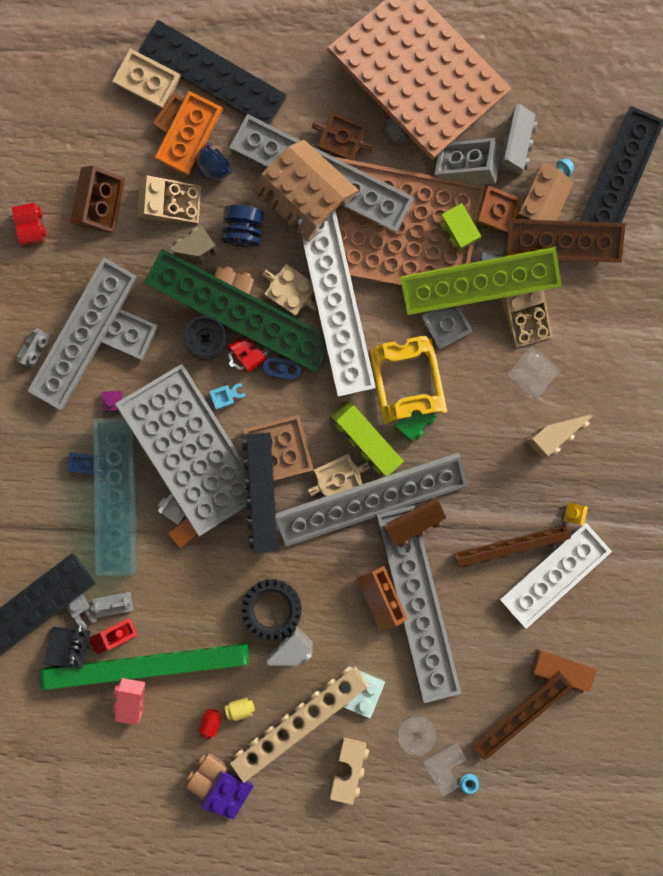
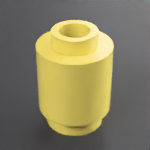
[225,697,255,721]

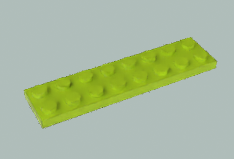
[400,247,562,315]

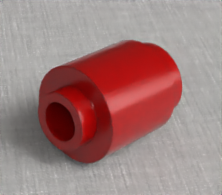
[197,708,222,739]

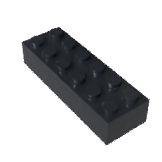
[242,432,278,553]

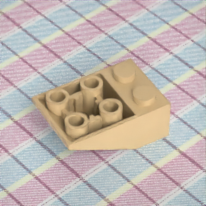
[137,176,201,224]
[501,290,552,348]
[526,415,592,457]

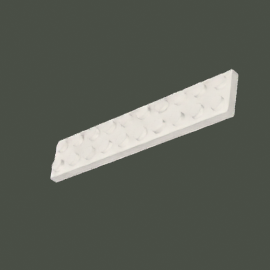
[298,211,376,397]

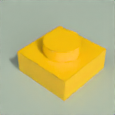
[563,502,588,526]

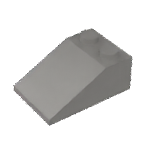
[435,138,501,185]

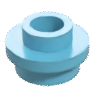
[556,158,574,177]
[459,774,479,794]

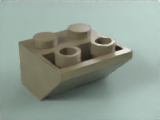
[170,227,219,264]

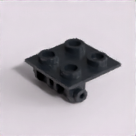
[43,626,91,669]

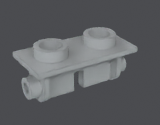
[17,328,51,368]
[91,592,134,618]

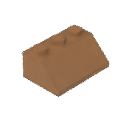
[516,162,573,220]

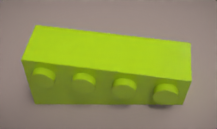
[330,401,404,476]

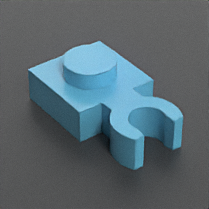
[210,383,246,410]

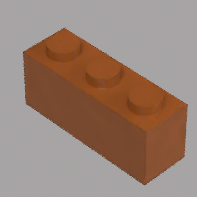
[357,566,407,631]
[531,649,597,693]

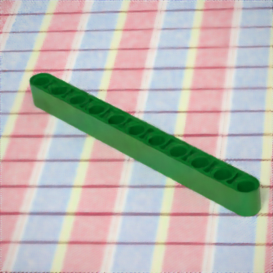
[38,643,250,690]

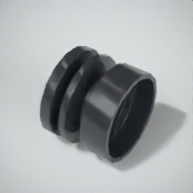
[185,316,226,361]

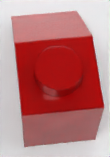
[89,618,138,655]

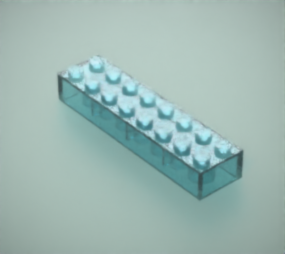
[93,419,138,576]

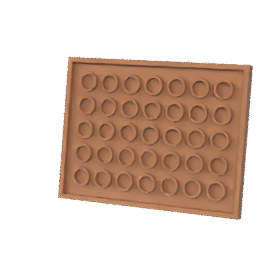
[327,0,512,160]
[335,157,484,286]

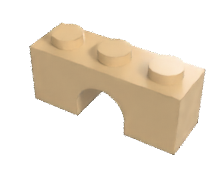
[330,737,369,805]

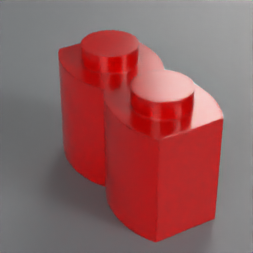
[12,202,47,247]

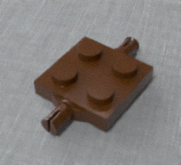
[311,112,374,160]

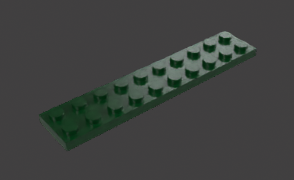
[144,249,327,373]

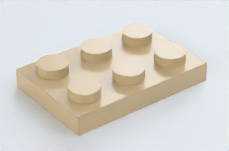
[112,49,181,109]

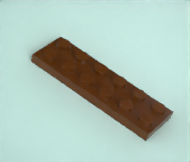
[506,218,626,263]

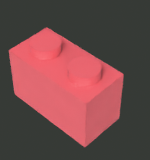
[113,678,145,725]

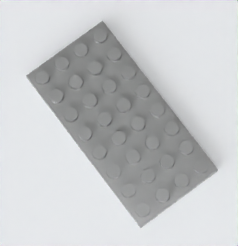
[115,364,249,536]

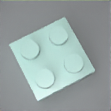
[341,666,385,718]

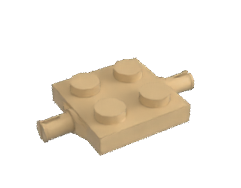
[262,264,318,317]
[308,454,370,497]

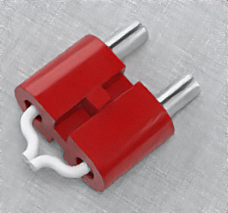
[227,336,272,373]

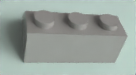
[499,103,537,175]
[266,627,313,665]

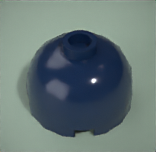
[196,142,233,181]

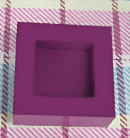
[102,391,123,411]

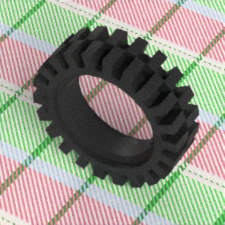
[241,579,302,641]

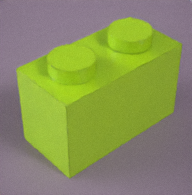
[439,203,481,251]

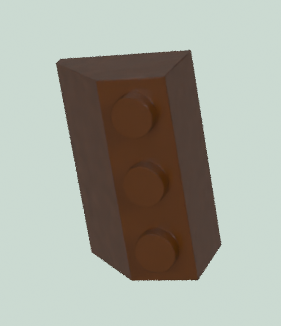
[70,165,125,233]
[383,497,446,548]

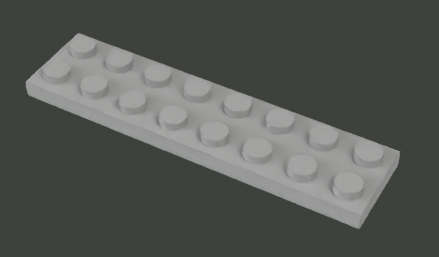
[28,257,138,410]

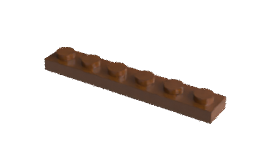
[453,525,571,567]
[471,670,574,761]

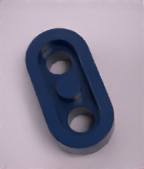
[263,357,301,380]

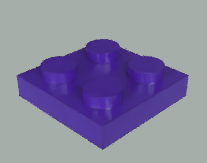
[201,771,253,820]

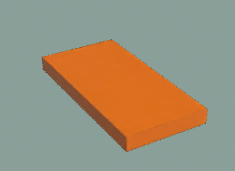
[154,91,223,177]

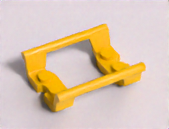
[369,336,447,425]

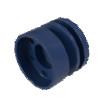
[220,205,264,248]

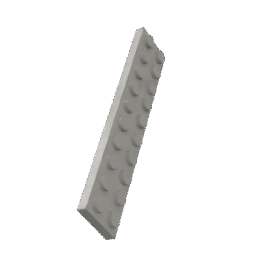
[230,114,415,234]
[276,452,468,547]
[377,505,462,703]

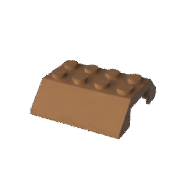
[253,140,359,242]

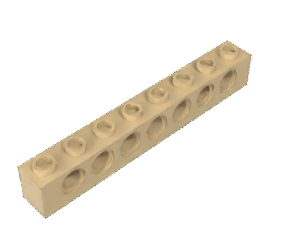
[230,666,370,782]

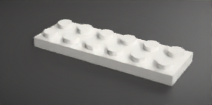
[499,523,612,629]

